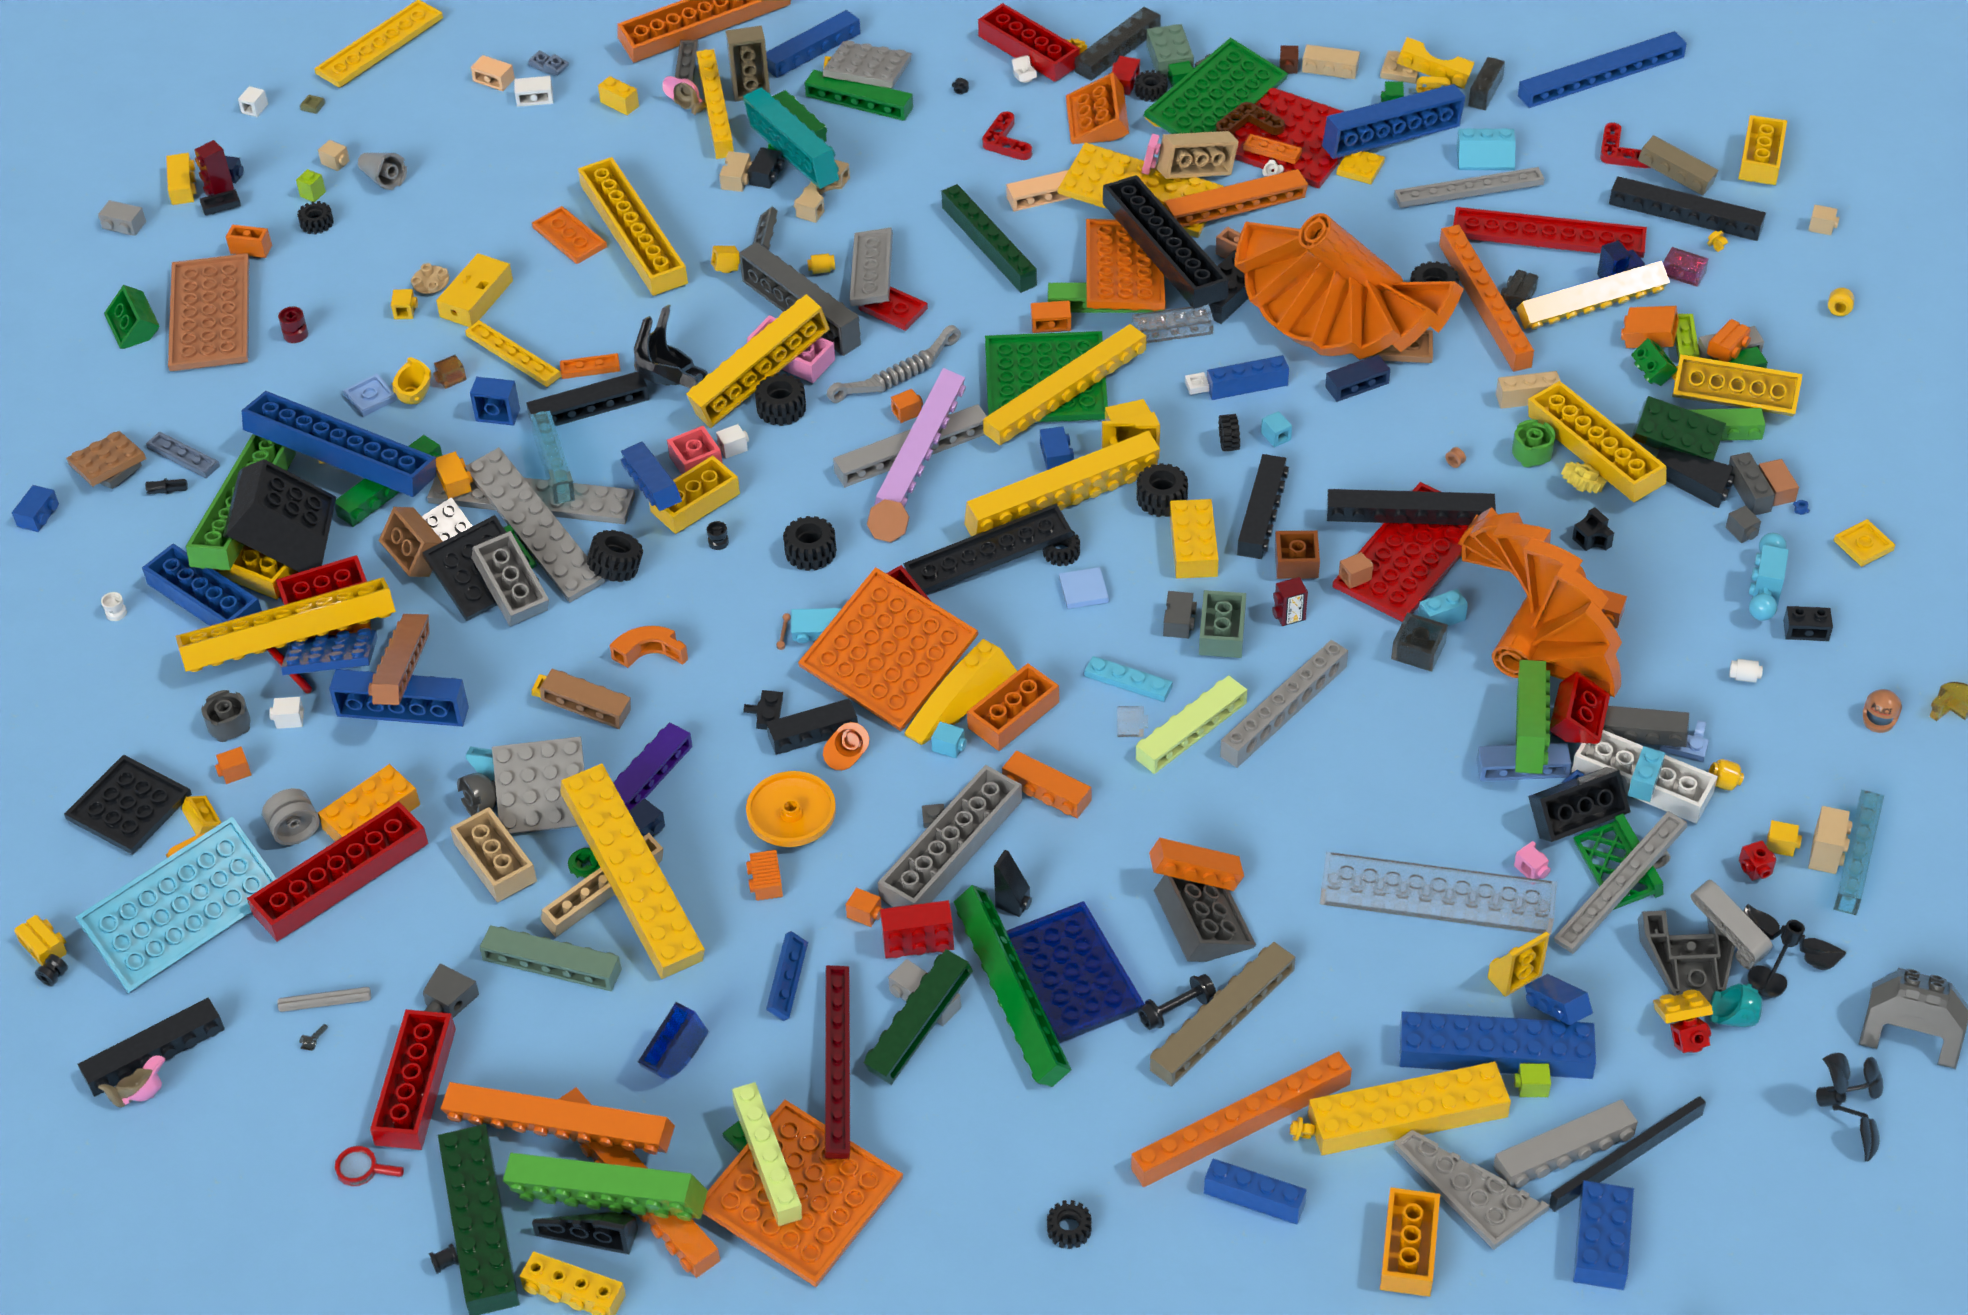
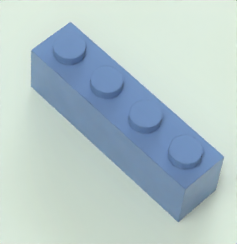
[1476,743,1571,781]

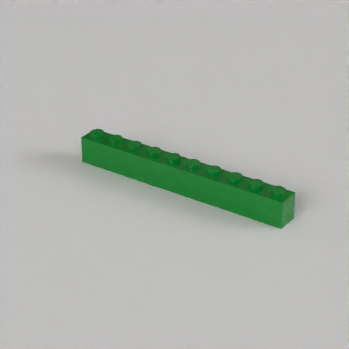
[954,885,1072,1087]

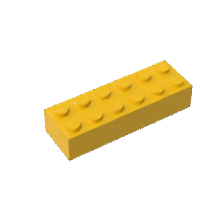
[1672,354,1803,417]

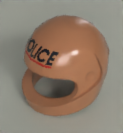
[1863,689,1902,733]

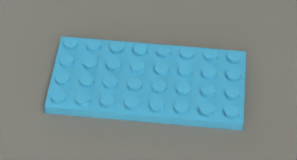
[75,816,277,994]

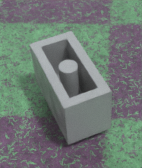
[98,200,146,236]

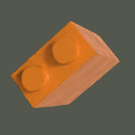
[1621,306,1679,348]

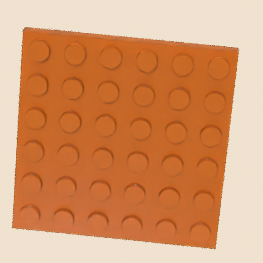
[798,567,978,732]
[702,1099,903,1287]

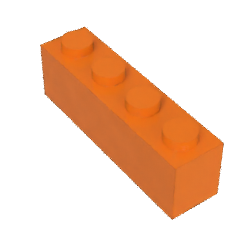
[1002,750,1092,819]
[1149,837,1244,891]

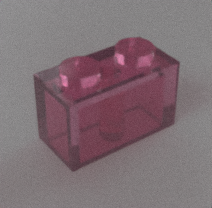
[1663,247,1709,287]

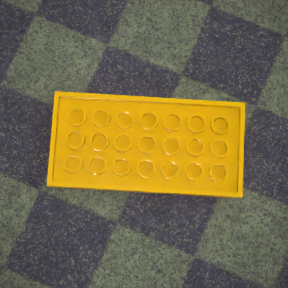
[1058,142,1224,238]

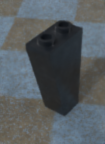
[1656,446,1735,508]

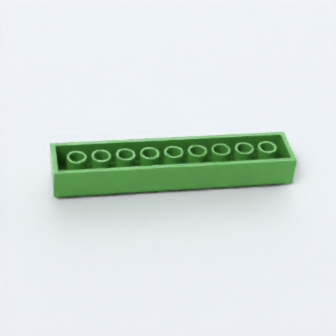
[186,434,296,570]

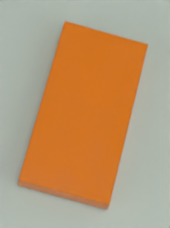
[532,206,607,264]

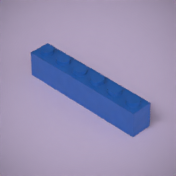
[766,10,861,78]
[620,441,682,511]

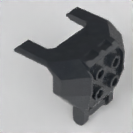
[634,305,708,388]

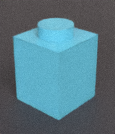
[1261,411,1292,448]
[931,722,967,758]

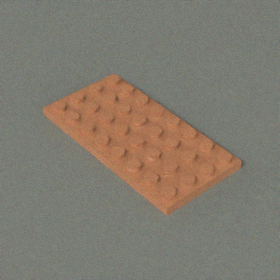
[168,253,249,371]

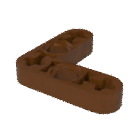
[1216,102,1285,135]

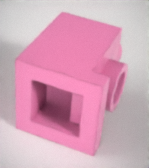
[1514,841,1551,883]

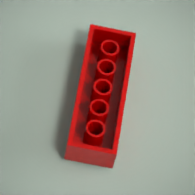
[978,3,1080,82]
[370,1009,456,1150]

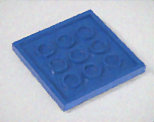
[281,628,378,675]

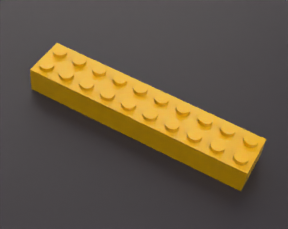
[578,157,688,296]
[964,431,1160,537]
[175,577,396,672]
[560,764,705,979]

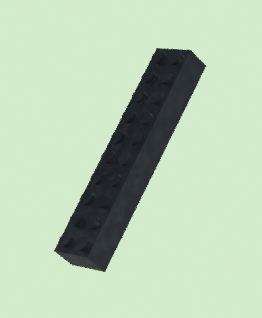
[1103,175,1229,309]

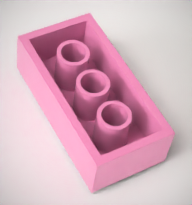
[747,315,835,383]

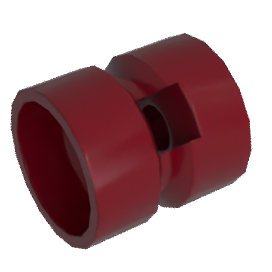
[278,306,308,343]

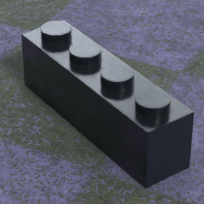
[766,698,858,755]

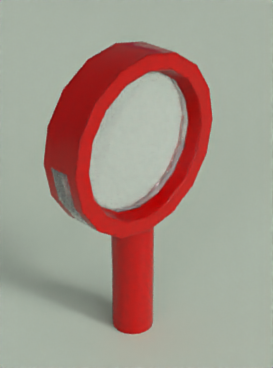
[335,1146,404,1186]

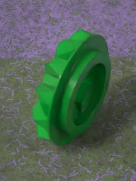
[568,848,600,878]

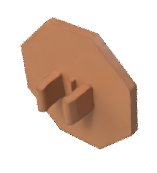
[867,499,910,543]

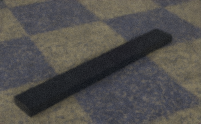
[1549,1096,1706,1212]

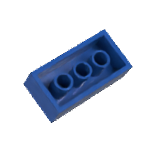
[1573,1180,1634,1290]

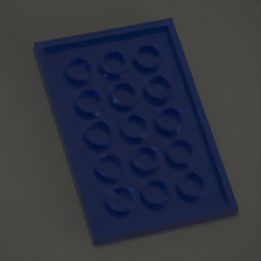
[1006,901,1145,1043]

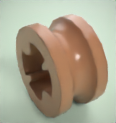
[1445,447,1466,468]

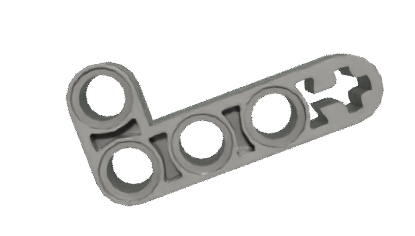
[1690,880,1773,970]

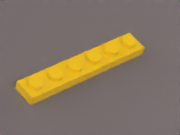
[465,320,561,387]

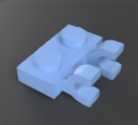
[1660,720,1709,762]

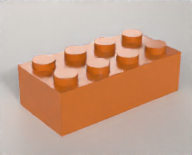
[967,663,1059,751]

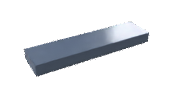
[146,431,220,478]

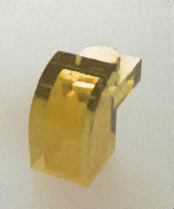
[1930,682,1968,721]

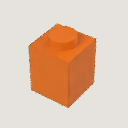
[891,389,923,423]
[215,747,252,784]
[846,887,883,927]

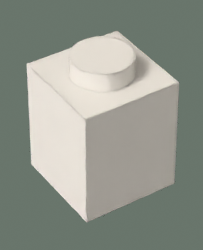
[238,86,268,117]
[716,424,749,459]
[270,697,304,729]

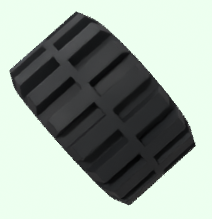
[1410,261,1460,284]
[755,374,806,426]
[1136,463,1188,517]
[783,516,837,571]
[587,530,643,582]

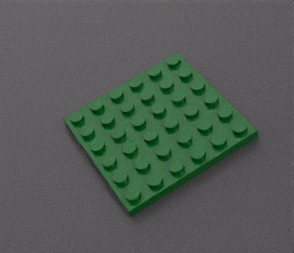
[985,331,1108,422]

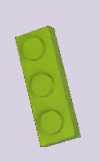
[1675,314,1699,360]

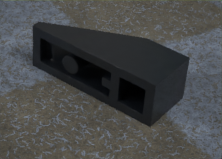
[994,850,1032,917]

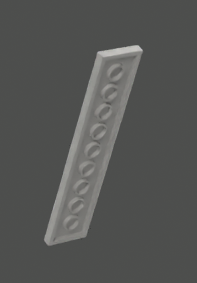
[465,448,605,603]
[427,475,635,524]

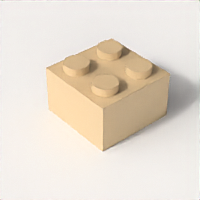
[1808,806,1852,874]

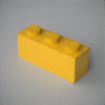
[166,153,197,205]

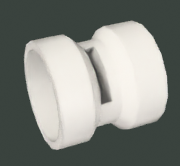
[101,592,127,621]

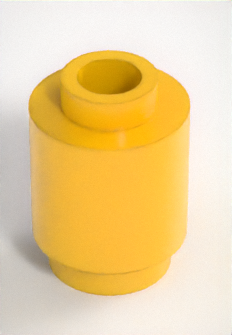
[807,253,835,274]

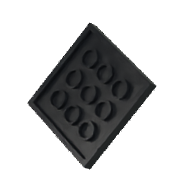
[422,515,539,621]
[64,754,192,855]

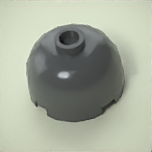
[457,773,497,816]

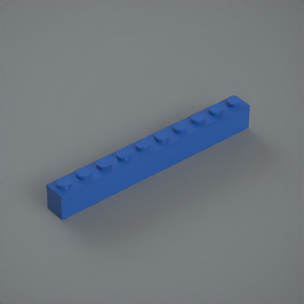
[1518,31,1687,108]

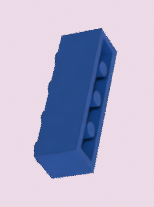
[1207,355,1289,400]
[1204,1158,1307,1225]

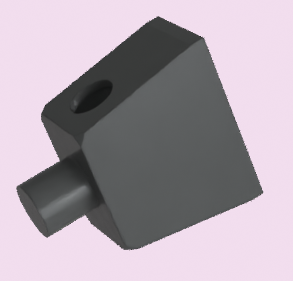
[423,963,479,1018]

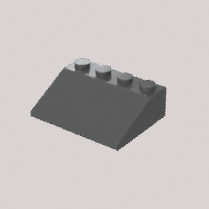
[1153,875,1256,962]

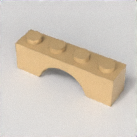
[794,159,850,223]

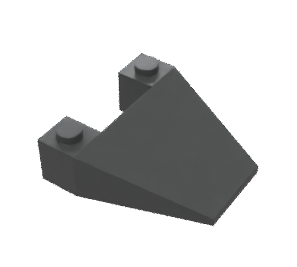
[1637,911,1735,1001]

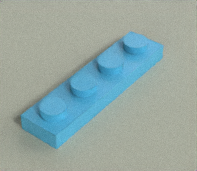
[1085,656,1173,702]

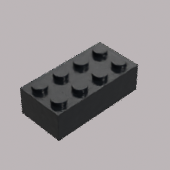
[1190,249,1249,324]
[1528,767,1631,842]

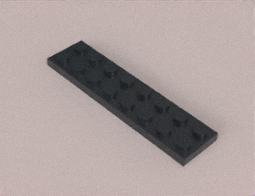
[903,503,1073,594]

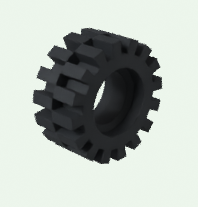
[1135,70,1168,102]
[297,201,334,234]
[1218,414,1240,451]
[1043,530,1080,566]
[1047,1200,1092,1249]

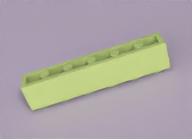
[1136,675,1247,774]
[732,1082,802,1227]

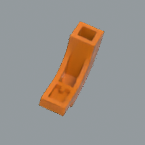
[609,626,688,668]

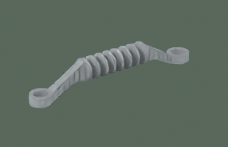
[827,325,961,403]

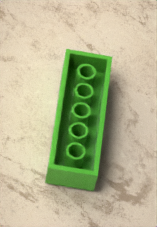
[1515,660,1550,774]

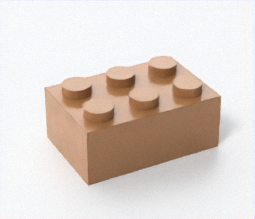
[378,507,443,577]

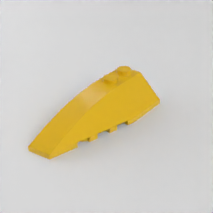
[905,639,1017,745]

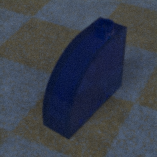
[638,1002,709,1079]

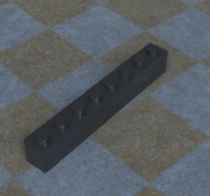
[1609,176,1766,241]
[1327,489,1496,525]

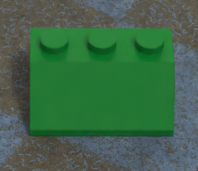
[104,284,160,349]

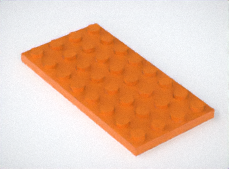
[1086,219,1165,311]

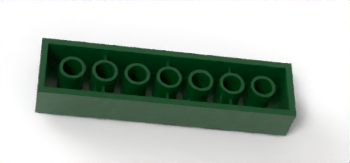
[438,1124,520,1315]

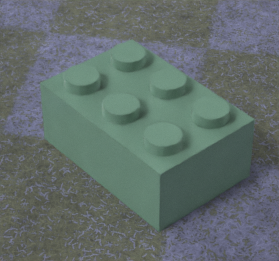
[1147,24,1194,78]
[1199,590,1246,658]

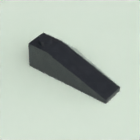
[532,1212,638,1255]

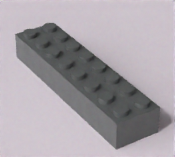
[739,242,861,356]

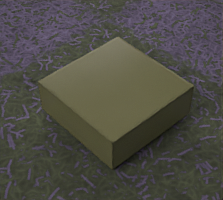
[300,95,325,114]

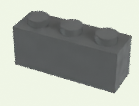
[1729,452,1775,515]

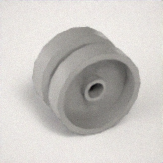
[262,788,320,845]

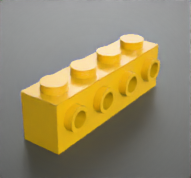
[520,1251,626,1315]

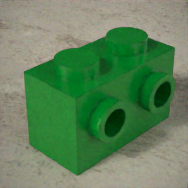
[1631,338,1677,386]

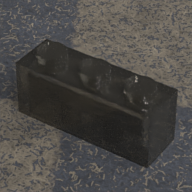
[1468,57,1505,110]

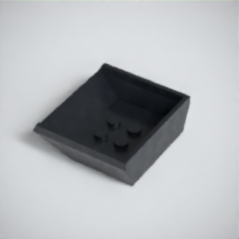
[223,459,336,572]

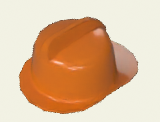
[823,722,869,771]

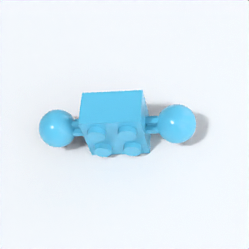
[1749,533,1789,621]

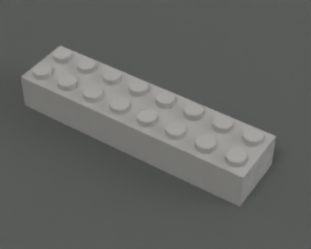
[878,765,1022,907]

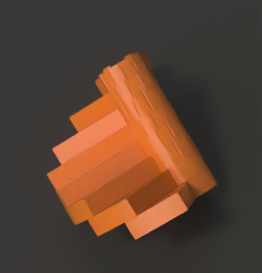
[1235,213,1464,360]
[1458,507,1622,697]

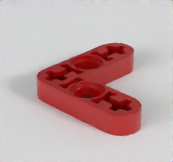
[982,111,1032,160]
[1600,123,1651,168]

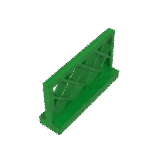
[1573,814,1664,910]

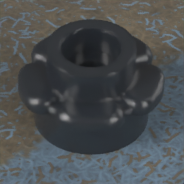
[952,78,969,94]

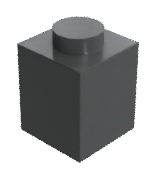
[1726,506,1761,543]

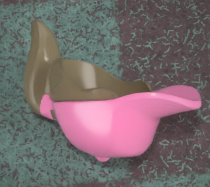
[663,76,706,115]
[98,1056,166,1107]

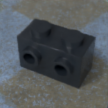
[1783,606,1833,641]

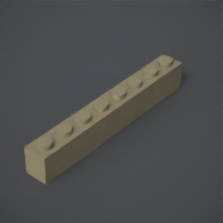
[1150,942,1295,1087]

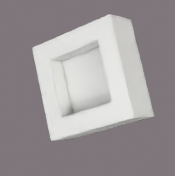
[1185,372,1209,395]

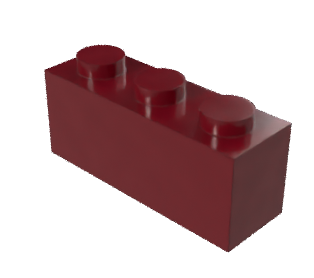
[194,140,234,196]

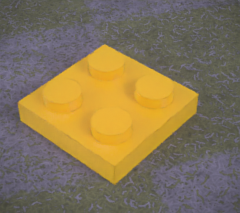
[1336,151,1385,185]
[1834,519,1895,567]
[1653,990,1713,1024]

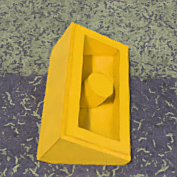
[182,796,222,835]

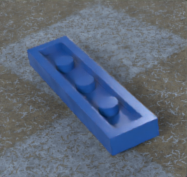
[766,931,808,1021]

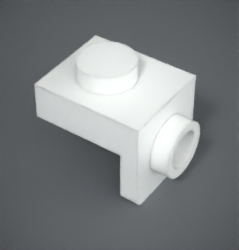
[1012,55,1037,83]

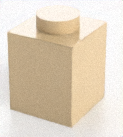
[318,140,350,171]
[1808,204,1840,235]

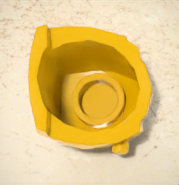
[392,357,431,404]

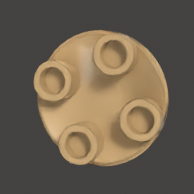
[411,263,449,294]

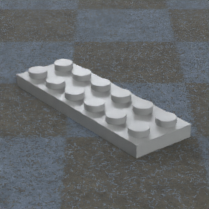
[850,227,893,306]

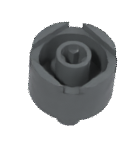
[201,690,250,742]

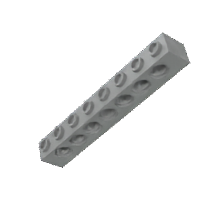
[1220,640,1348,768]

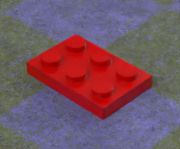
[858,286,928,331]

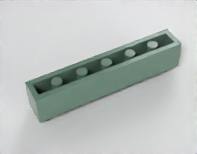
[480,925,622,992]

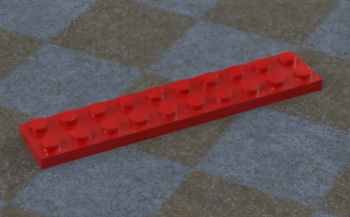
[1453,207,1647,258]

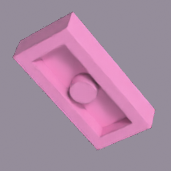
[1142,134,1161,175]

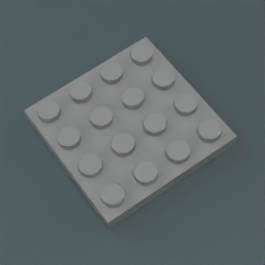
[823,41,912,88]
[492,737,585,834]

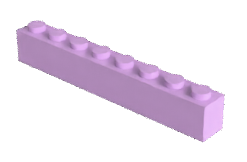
[875,368,966,508]

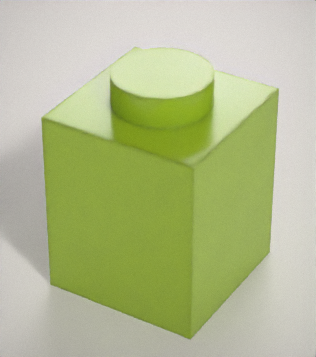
[296,169,326,203]
[1514,1064,1551,1097]

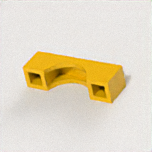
[1397,37,1475,89]

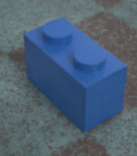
[1039,426,1074,470]
[12,485,59,532]

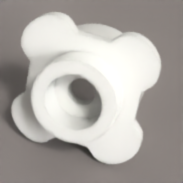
[1262,160,1284,176]

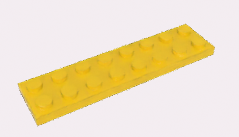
[314,0,443,88]

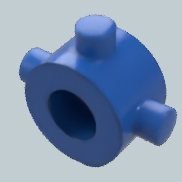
[1793,500,1810,515]

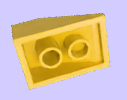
[1487,931,1550,997]

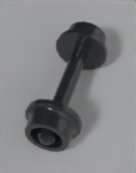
[1138,974,1216,1030]

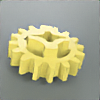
[1561,461,1606,494]

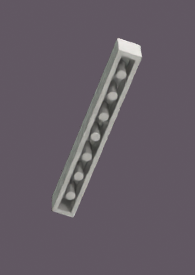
[833,404,987,488]

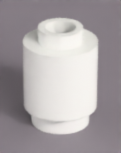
[1729,659,1763,683]

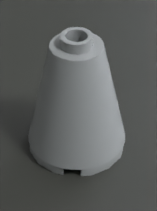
[358,153,407,190]

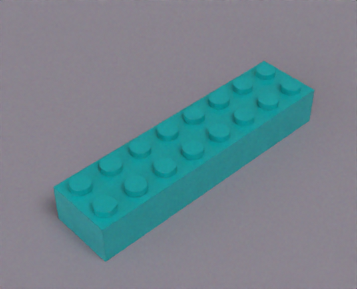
[742,87,839,189]

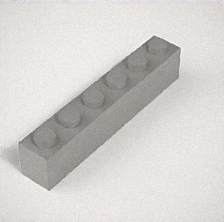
[1493,1099,1638,1188]

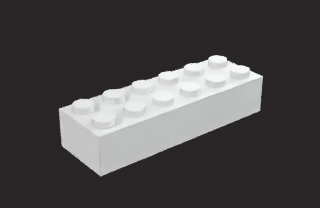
[1571,730,1718,824]

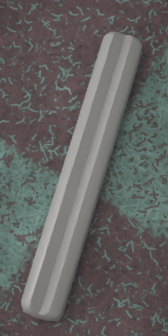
[277,987,371,1012]

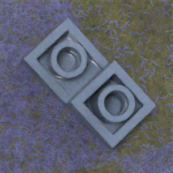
[528,50,569,75]

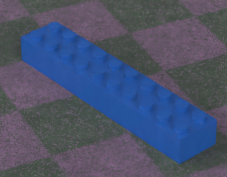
[241,391,436,497]

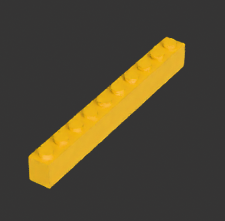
[983,324,1146,446]

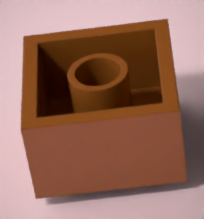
[1275,530,1320,579]

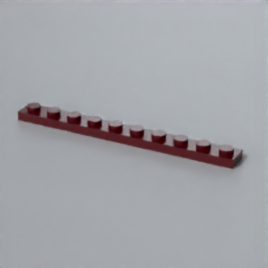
[825,965,850,1159]

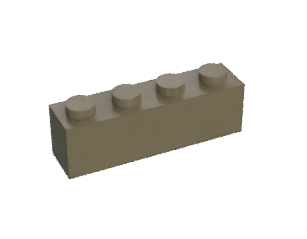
[1638,135,1719,195]

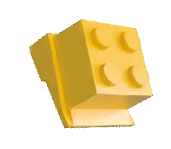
[1102,399,1160,459]

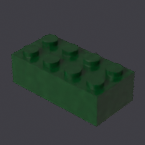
[1631,396,1726,461]

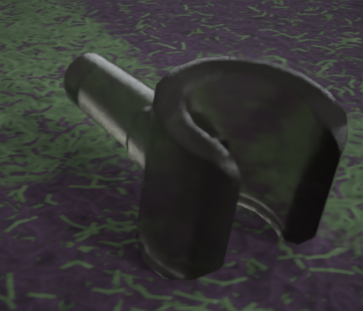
[299,1024,328,1051]

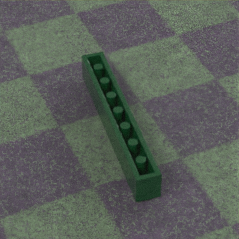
[941,184,1037,293]

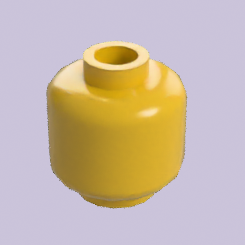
[1828,288,1854,316]
[1709,759,1744,791]

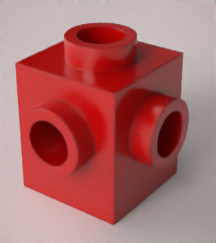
[1738,840,1776,881]
[1670,1017,1711,1053]

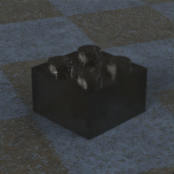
[1391,612,1448,672]

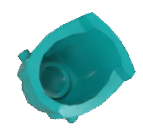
[1709,983,1762,1027]

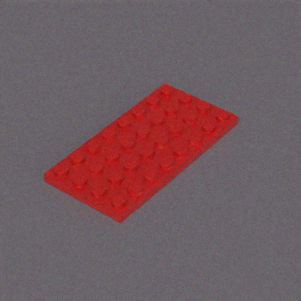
[1332,482,1469,623]

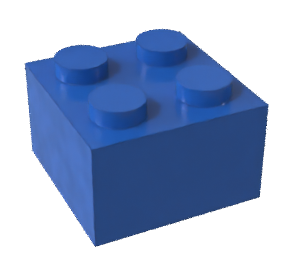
[470,376,520,426]

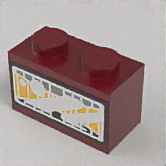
[1272,577,1308,626]

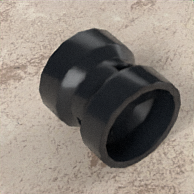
[706,521,729,550]
[35,954,68,987]

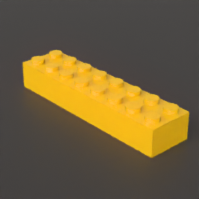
[686,294,830,429]
[1528,381,1667,502]
[1308,1062,1511,1156]

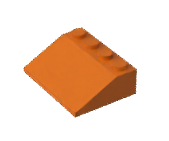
[1066,72,1129,144]

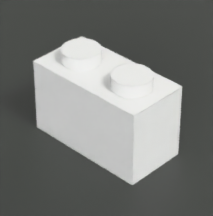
[514,76,553,107]

